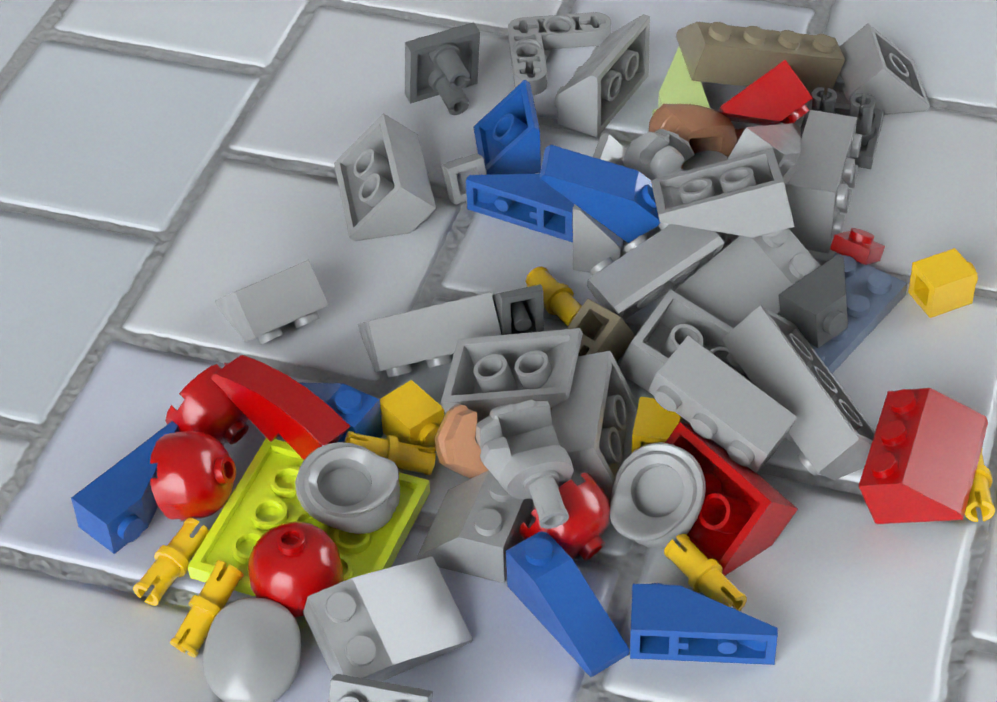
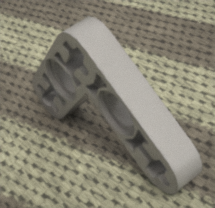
[508,12,611,95]

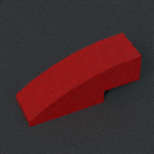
[211,355,350,460]

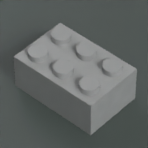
[786,110,862,253]

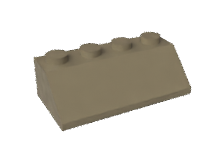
[676,21,845,95]

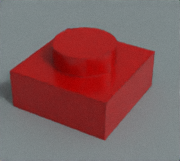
[830,228,885,265]

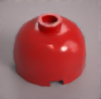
[165,362,249,445]
[150,431,236,522]
[519,472,610,561]
[248,521,344,617]

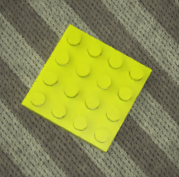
[188,438,430,611]

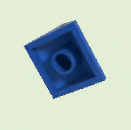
[473,80,541,175]

